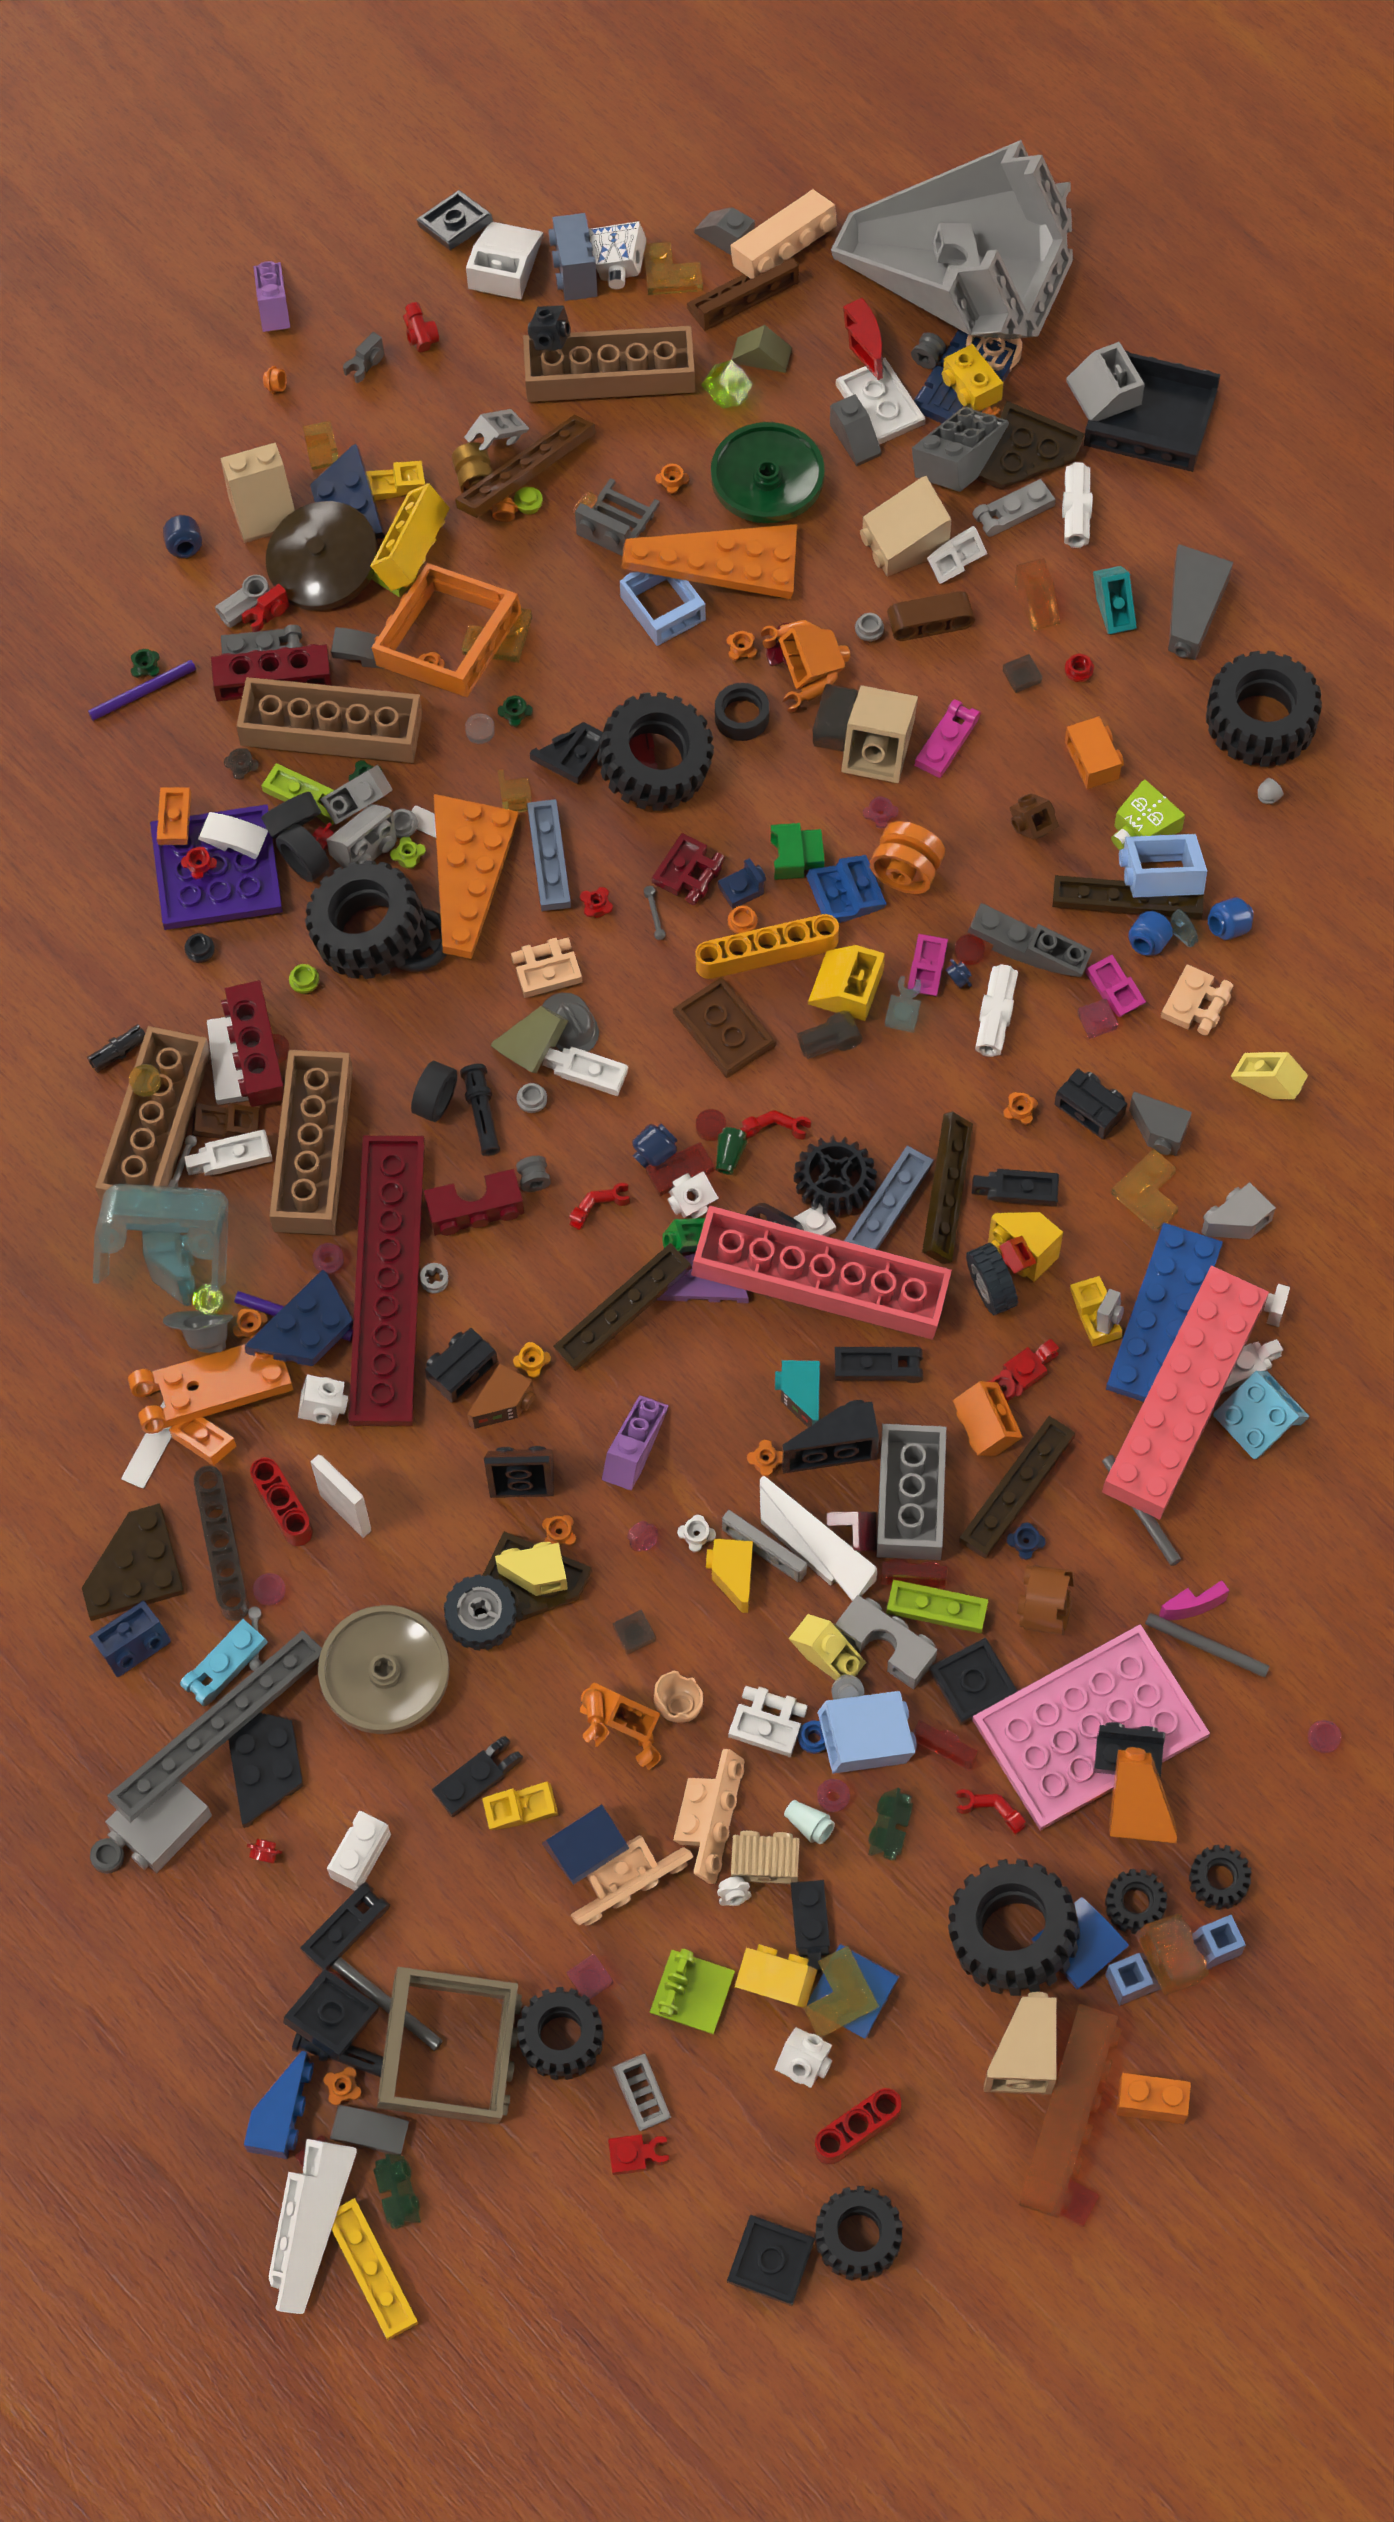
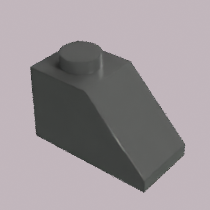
[694,207,755,256]
[830,394,882,466]
[1129,1092,1192,1156]

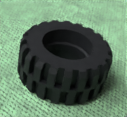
[1206,651,1322,767]
[597,692,714,811]
[305,860,426,979]
[948,1859,1080,1996]

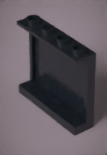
[1083,350,1221,472]

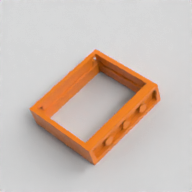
[371,563,522,698]

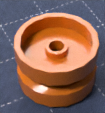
[870,821,945,894]

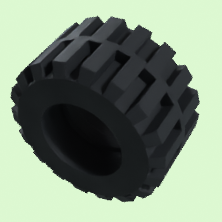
[517,1987,604,2080]
[815,2186,903,2281]

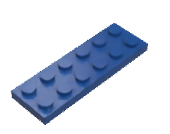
[1106,1223,1223,1402]

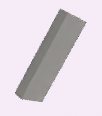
[722,1509,807,1582]

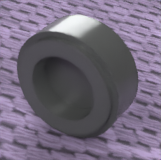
[90,1838,125,1874]

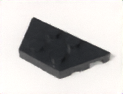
[228,1712,304,1828]

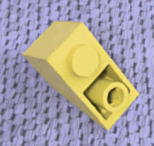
[495,1542,568,1596]
[789,1614,866,1680]

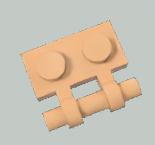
[511,937,582,998]
[1161,964,1233,1035]

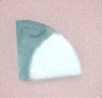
[1170,908,1198,948]

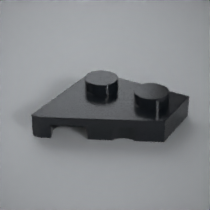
[529,722,603,784]

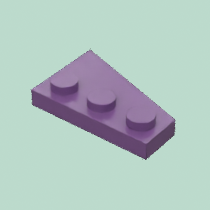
[657,1253,749,1303]

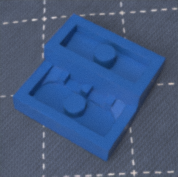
[806,855,886,923]
[1031,1897,1129,1990]
[807,1944,900,2039]

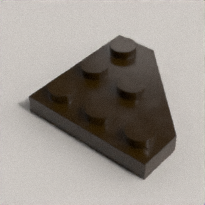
[977,401,1085,489]
[82,1503,185,1621]
[475,1531,592,1623]

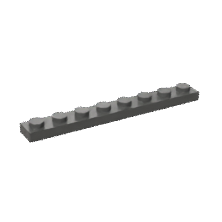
[107,1630,322,1823]

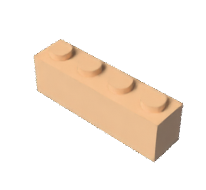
[730,189,837,279]

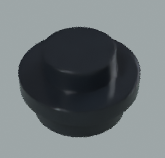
[184,933,215,963]

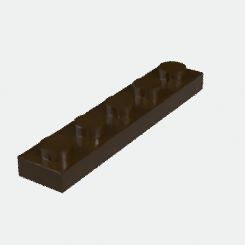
[1052,875,1204,919]
[922,1111,973,1264]
[553,1243,692,1371]
[959,1416,1075,1559]

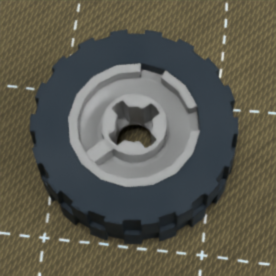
[966,1243,1018,1316]
[444,1574,517,1651]

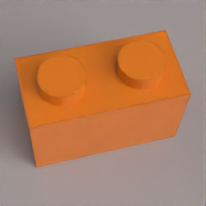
[1065,716,1124,789]
[952,1381,1023,1457]
[1116,2073,1191,2124]

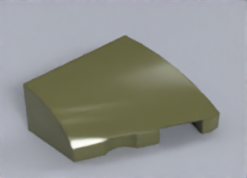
[491,1006,569,1073]

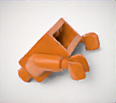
[761,620,850,713]
[580,1682,661,1770]

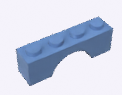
[1105,1915,1246,2006]

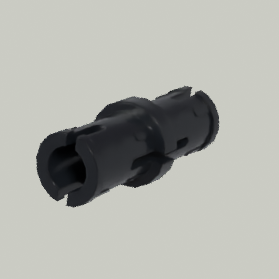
[87,1024,145,1073]

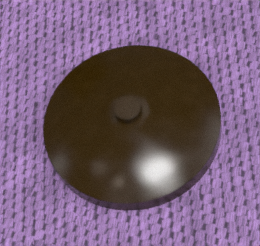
[266,501,379,611]

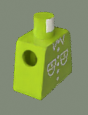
[1111,779,1185,850]

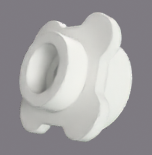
[678,1515,716,1552]
[717,1876,751,1906]

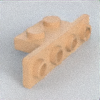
[673,1749,744,1884]
[570,1835,693,1926]

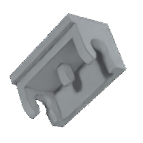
[464,409,529,450]

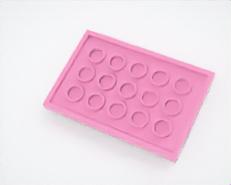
[972,1624,1210,1831]

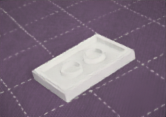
[836,358,925,445]
[207,1015,264,1105]
[310,1454,371,1538]

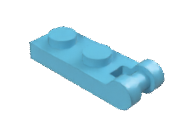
[180,1619,268,1706]

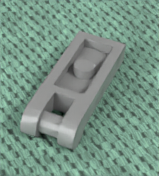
[972,479,1056,537]

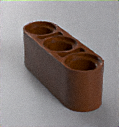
[887,591,975,641]

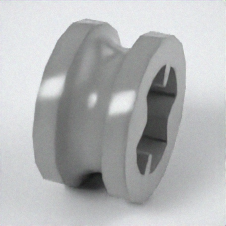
[420,1263,448,1293]

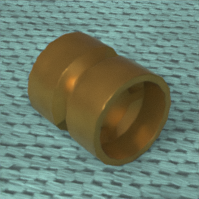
[451,442,493,493]

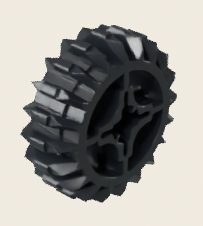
[793,1135,877,1218]

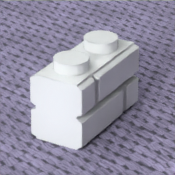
[327,1811,391,1891]

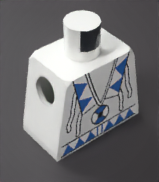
[589,221,646,289]

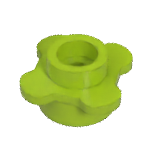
[390,837,426,869]

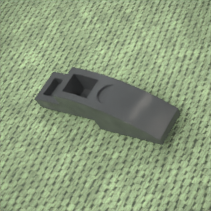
[968,903,1092,977]

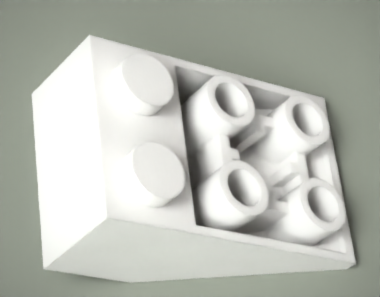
[466,222,544,300]

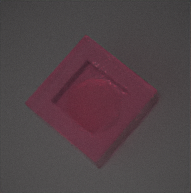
[1077,999,1118,1039]
[566,1953,613,1999]

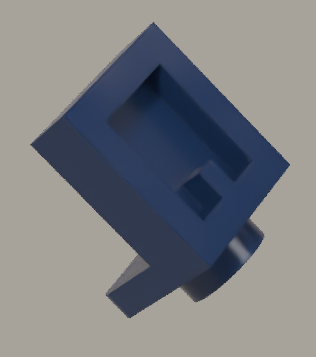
[718,858,766,910]

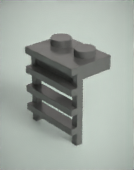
[575,478,660,556]

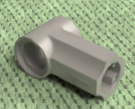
[215,575,270,628]

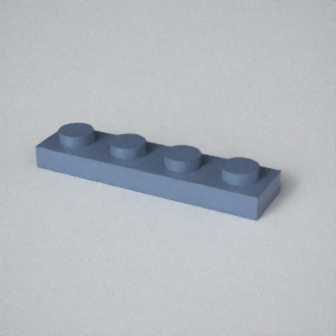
[527,799,571,911]
[844,1146,934,1250]

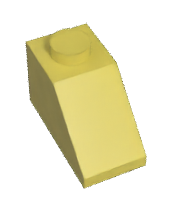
[1231,1052,1308,1099]

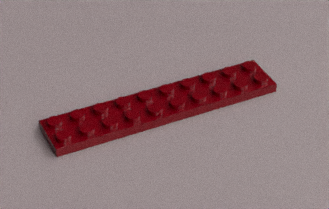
[348,1135,425,1426]

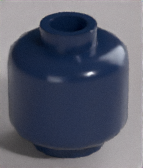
[163,515,202,558]
[632,1123,678,1169]

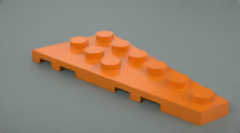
[622,524,797,599]
[434,794,519,959]

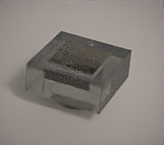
[1003,654,1042,693]
[612,1609,656,1655]

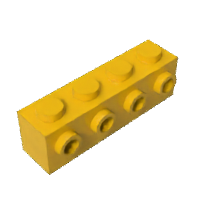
[370,483,450,591]

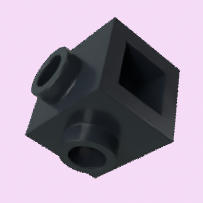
[528,305,571,351]

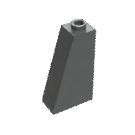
[1168,544,1233,660]

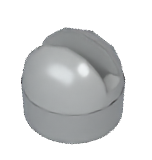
[1258,778,1284,804]

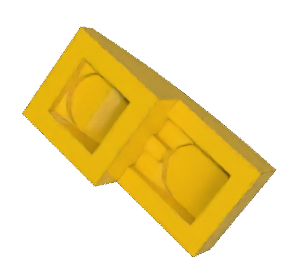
[366,461,425,501]
[1070,1276,1122,1347]
[482,1781,558,1831]

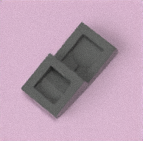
[331,627,384,669]
[330,2105,409,2156]

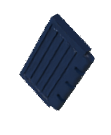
[914,329,1017,423]

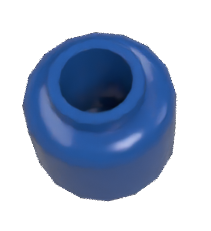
[1208,897,1254,940]
[1128,911,1173,956]

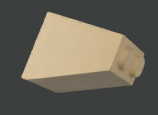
[220,442,295,543]
[860,476,951,577]
[841,685,918,783]
[984,1992,1056,2094]

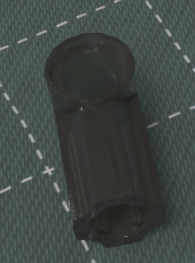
[797,1011,863,1059]

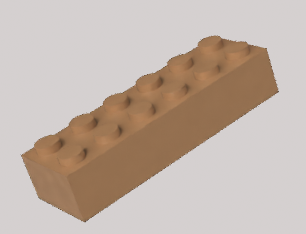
[523,326,695,402]
[236,677,422,763]
[95,1026,211,1215]
[269,1050,353,1235]

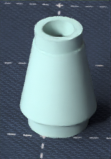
[784,1800,835,1844]

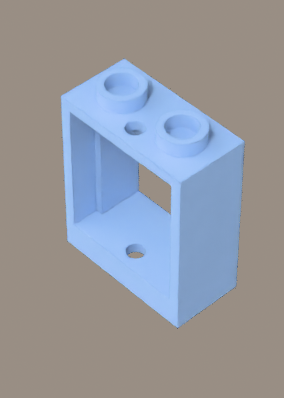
[620,572,706,646]
[1119,834,1207,897]

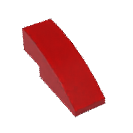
[843,298,884,380]

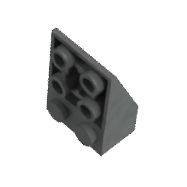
[912,407,1009,492]

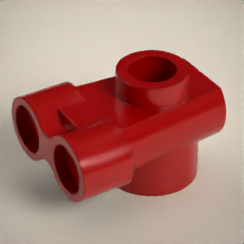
[403,302,439,352]

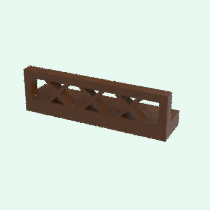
[687,258,799,331]

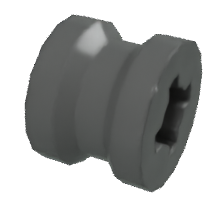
[911,332,946,369]
[516,1156,551,1192]

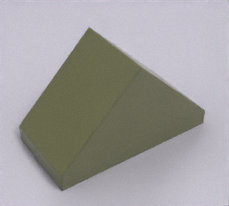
[731,325,792,373]

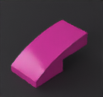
[907,934,948,997]
[1085,954,1146,1017]
[1159,1580,1230,1621]

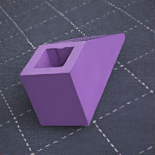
[253,261,290,332]
[602,1395,669,1490]

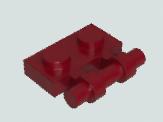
[652,833,725,905]

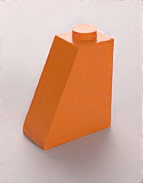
[1109,1747,1177,1843]

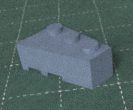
[548,213,598,301]

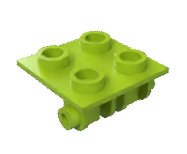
[650,1949,735,2034]

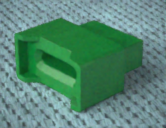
[770,823,825,880]

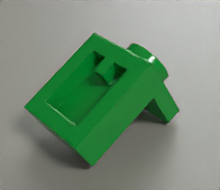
[662,1218,705,1254]

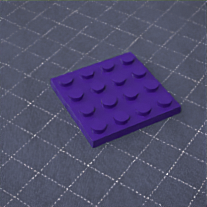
[150,804,283,930]

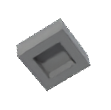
[1097,1289,1124,1335]

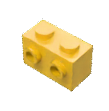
[942,344,1003,412]
[735,1944,817,2009]

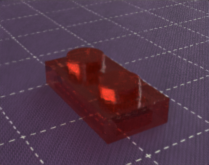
[881,1559,947,1589]

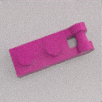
[915,699,981,778]

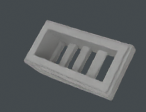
[612,2054,671,2131]

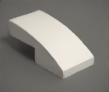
[927,526,988,584]
[198,812,268,859]

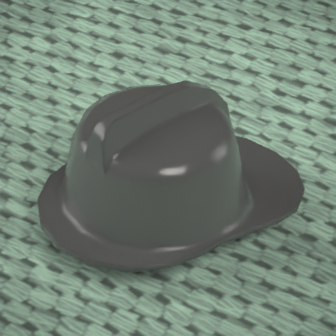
[542,993,599,1052]
[163,1311,233,1353]

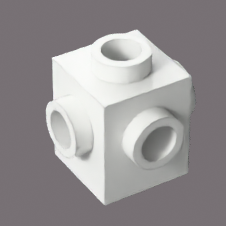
[667,1171,718,1218]
[298,1375,348,1425]
[774,2027,832,2088]

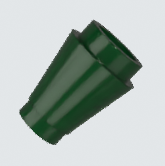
[715,1127,748,1175]

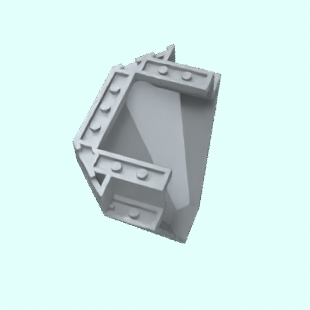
[831,140,1073,339]

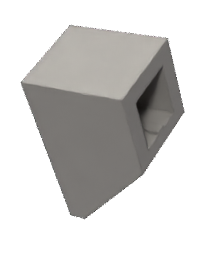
[320,765,393,825]
[1202,1182,1276,1239]

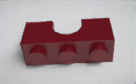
[424,1169,524,1236]

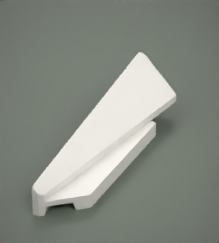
[760,1476,877,1601]
[269,2139,357,2314]

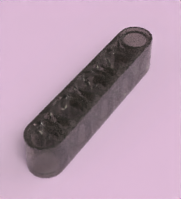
[194,1466,249,1621]

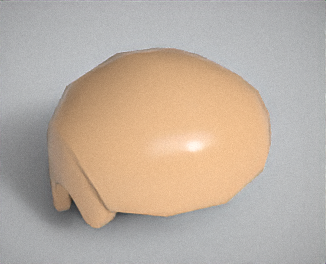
[654,1671,703,1723]

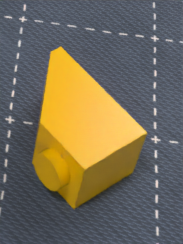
[706,1539,753,1613]

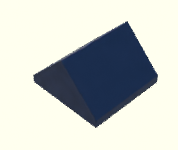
[542,1804,629,1885]

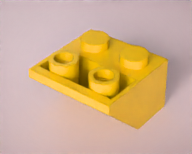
[808,945,885,1021]
[988,1212,1063,1282]

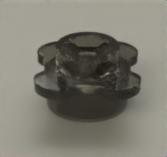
[224,748,259,780]

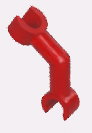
[740,1110,811,1140]
[569,1182,630,1230]
[956,1789,1026,1835]

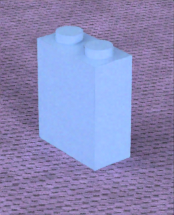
[818,1691,917,1774]

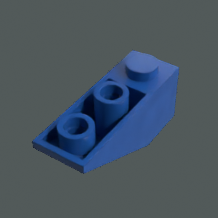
[244,2051,314,2159]

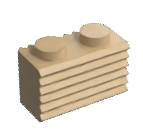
[731,1831,799,1884]

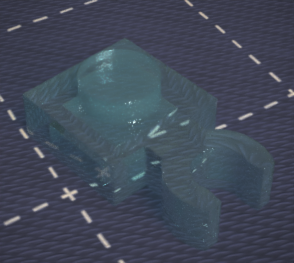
[885,976,921,1033]

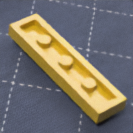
[331,2198,419,2340]

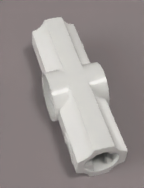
[1062,462,1093,548]
[975,964,1018,1057]

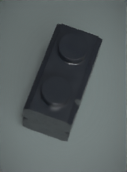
[1054,1068,1127,1139]
[425,1328,498,1403]

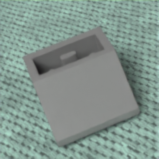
[1066,342,1144,422]
[327,804,397,868]

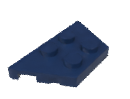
[310,444,385,539]
[245,1269,353,1366]

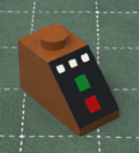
[467,1364,535,1429]

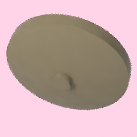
[318,1605,450,1734]

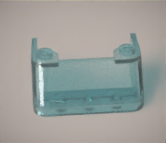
[93,1184,228,1291]

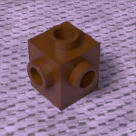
[1009,794,1059,839]

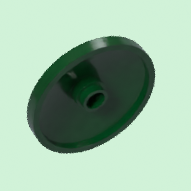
[711,422,825,523]

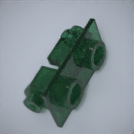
[868,1788,914,1860]
[373,2154,421,2229]

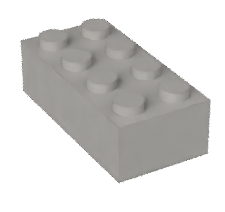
[876,1424,946,1560]

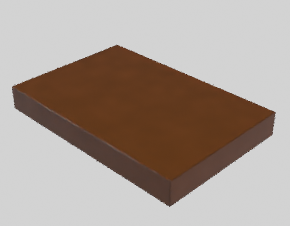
[673,977,776,1078]

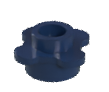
[946,959,972,989]
[1007,1522,1045,1560]

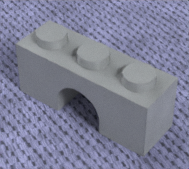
[933,222,983,285]
[835,1595,937,1690]

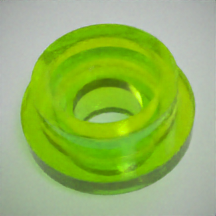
[193,1284,223,1315]

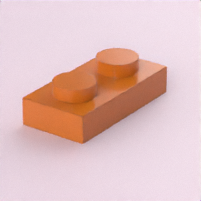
[157,787,191,845]
[169,1417,236,1466]

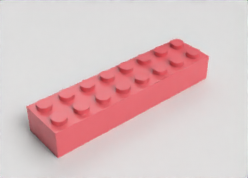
[691,1206,952,1340]
[1102,1265,1269,1520]

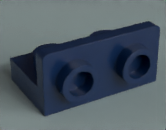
[89,1600,171,1677]

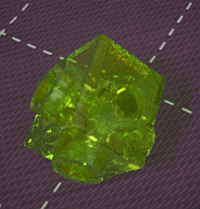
[702,360,753,409]

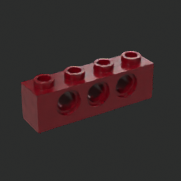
[211,644,332,702]
[221,980,284,1107]

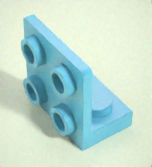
[1213,1371,1310,1459]

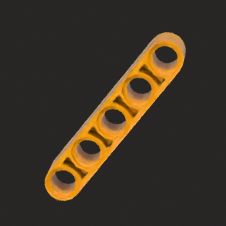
[695,914,839,979]

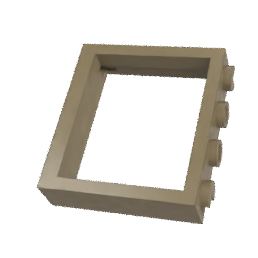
[376,1967,522,2125]

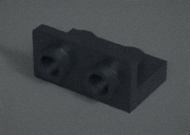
[1094,1722,1166,1778]

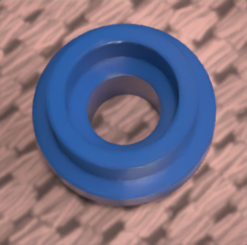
[798,1721,826,1754]

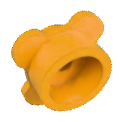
[513,1342,551,1378]

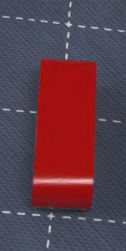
[250,1457,313,1546]
[815,2088,902,2164]

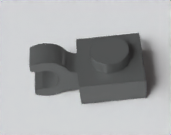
[343,332,384,383]

